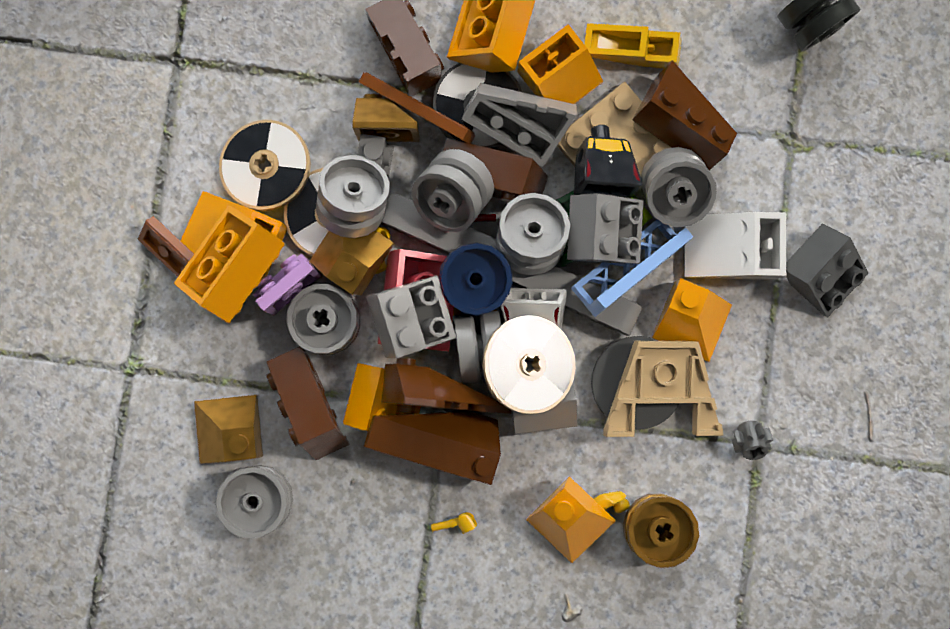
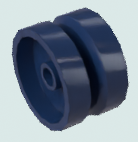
[438,243,513,315]

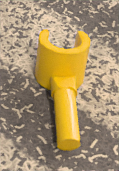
[431,512,477,534]

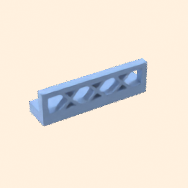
[571,219,693,317]

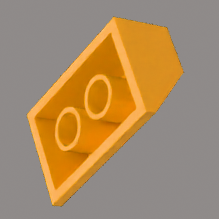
[447,0,535,72]
[173,205,286,323]

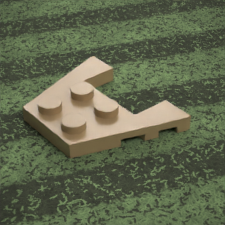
[603,340,723,437]

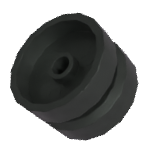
[777,0,861,52]

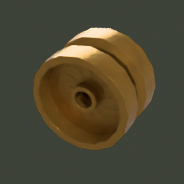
[623,493,699,568]

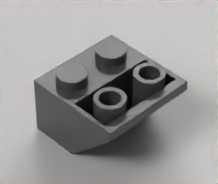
[786,223,869,318]

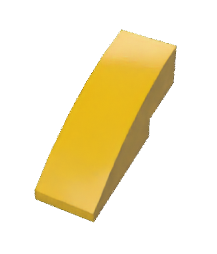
[584,23,682,69]

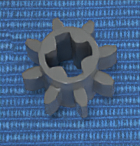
[732,421,773,460]

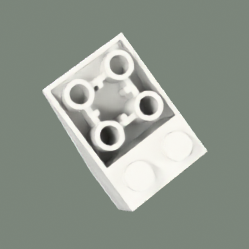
[684,212,786,280]

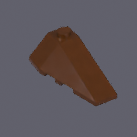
[381,358,512,414]
[364,411,501,485]

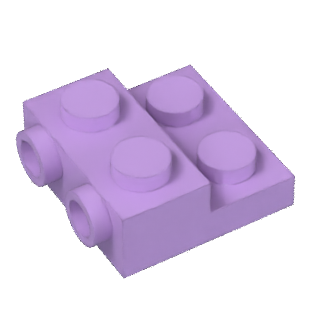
[253,253,322,315]

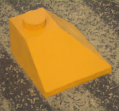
[652,278,732,362]
[526,476,615,563]

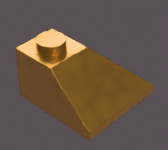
[353,94,419,142]
[309,230,395,295]
[194,395,263,464]

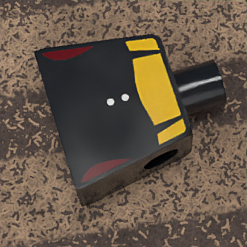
[574,125,642,198]

